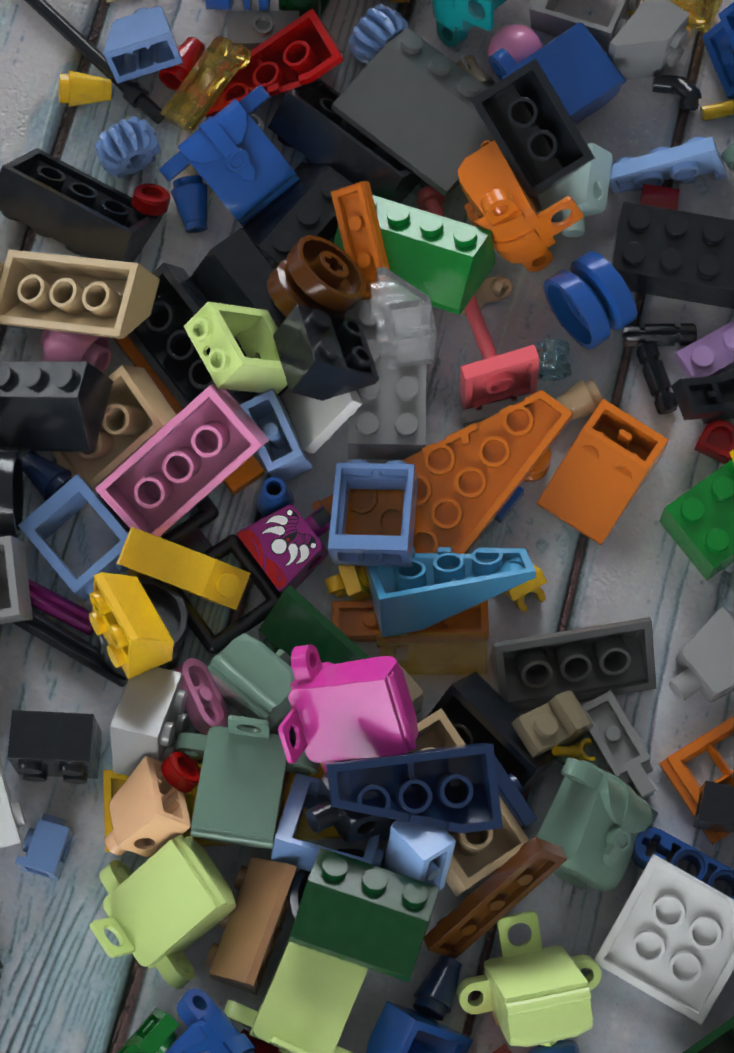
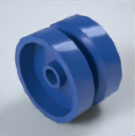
[543,250,637,350]

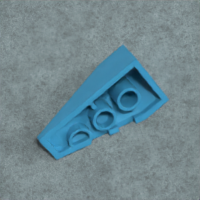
[365,547,536,637]

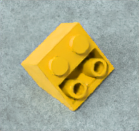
[89,572,174,679]

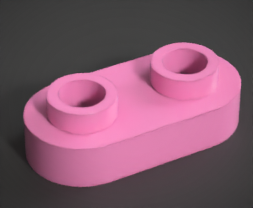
[174,658,230,735]

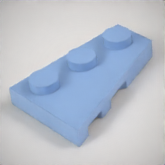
[609,136,728,194]

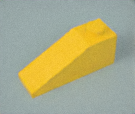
[117,527,251,610]

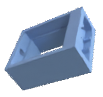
[328,459,418,567]
[18,474,129,601]
[271,773,390,872]

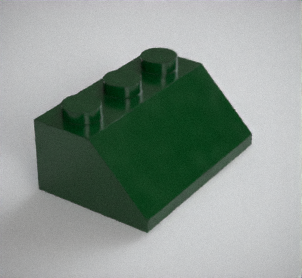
[258,586,370,664]
[289,847,440,982]

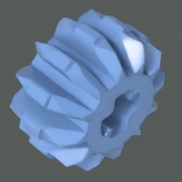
[348,3,408,65]
[94,116,161,178]

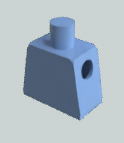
[103,6,183,84]

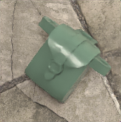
[207,633,296,745]
[175,715,320,849]
[537,756,658,892]

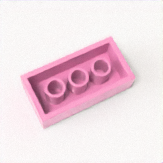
[95,383,270,537]

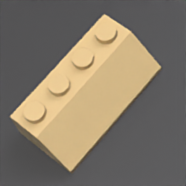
[0,249,160,339]

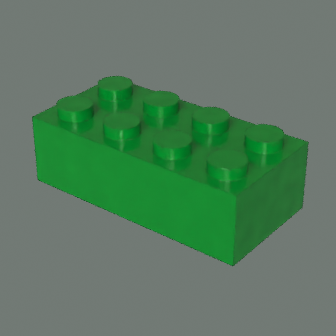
[659,460,734,581]

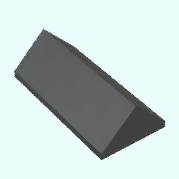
[490,617,657,712]

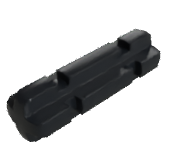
[622,323,697,346]
[636,342,678,415]

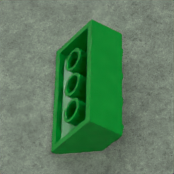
[333,195,496,315]

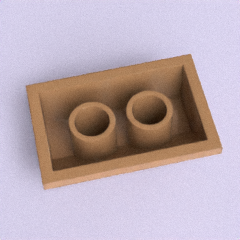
[205,857,298,995]

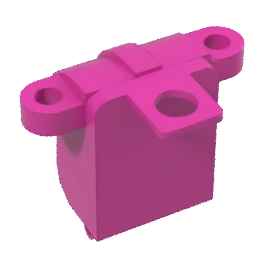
[278,644,419,774]

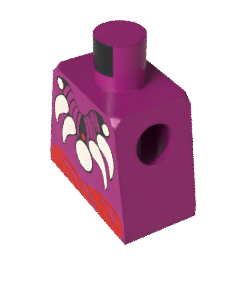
[236,504,331,594]

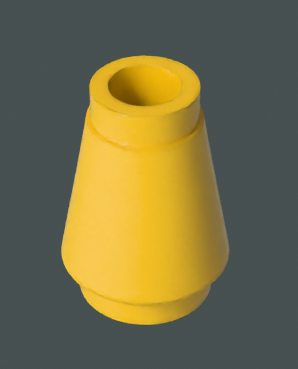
[58,70,112,107]

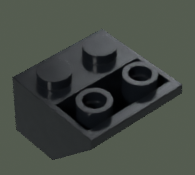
[273,304,379,401]

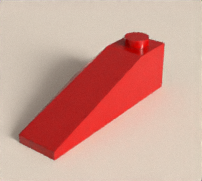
[192,8,345,118]

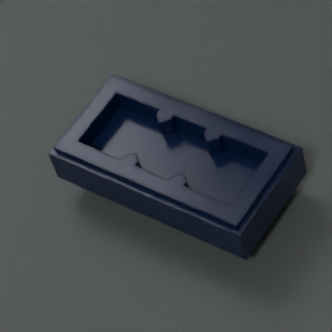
[494,755,537,830]

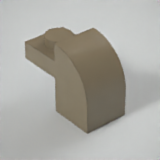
[512,690,594,758]

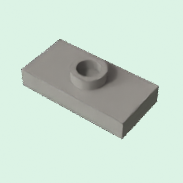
[227,11,300,50]

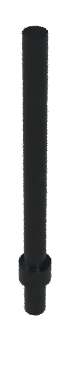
[24,0,166,124]

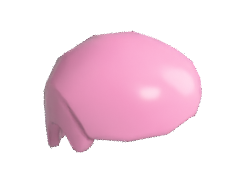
[487,24,543,64]

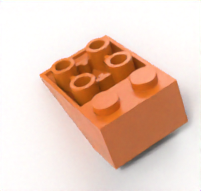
[537,399,669,546]

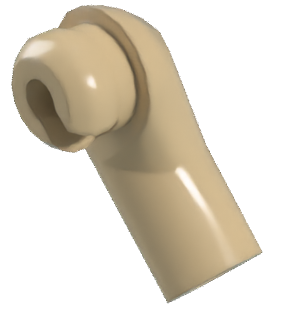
[462,276,513,317]

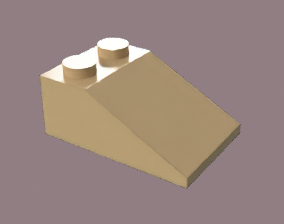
[51,365,176,492]

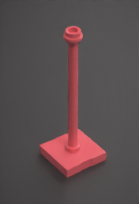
[417,186,539,410]

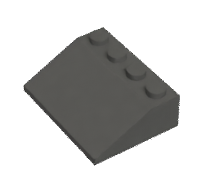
[331,28,494,196]

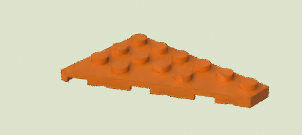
[311,390,574,554]

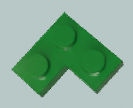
[117,1007,180,1053]

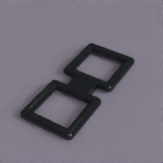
[97,493,282,654]

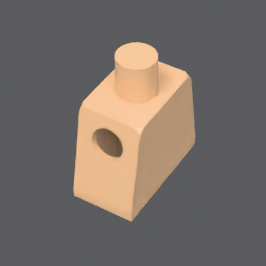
[104,756,191,857]

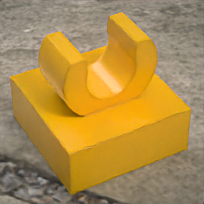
[325,565,371,601]
[501,565,548,612]

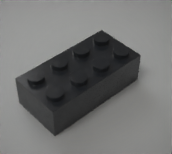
[611,201,734,309]

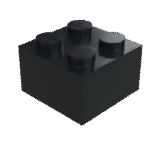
[7,710,102,784]

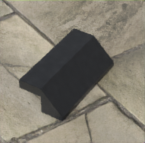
[190,228,288,396]

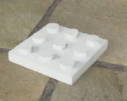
[594,854,734,1025]

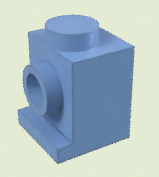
[15,814,74,881]

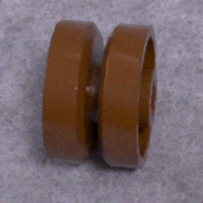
[267,235,367,318]

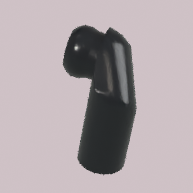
[652,74,702,111]

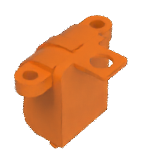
[457,140,584,272]

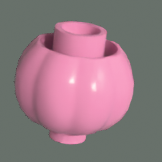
[40,330,111,373]

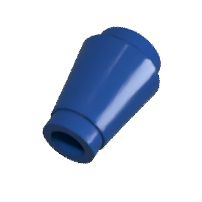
[171,175,208,234]
[256,477,295,517]

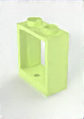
[183,302,288,394]

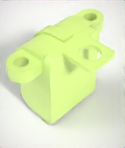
[89,834,236,989]
[456,911,602,1047]
[223,939,368,1053]

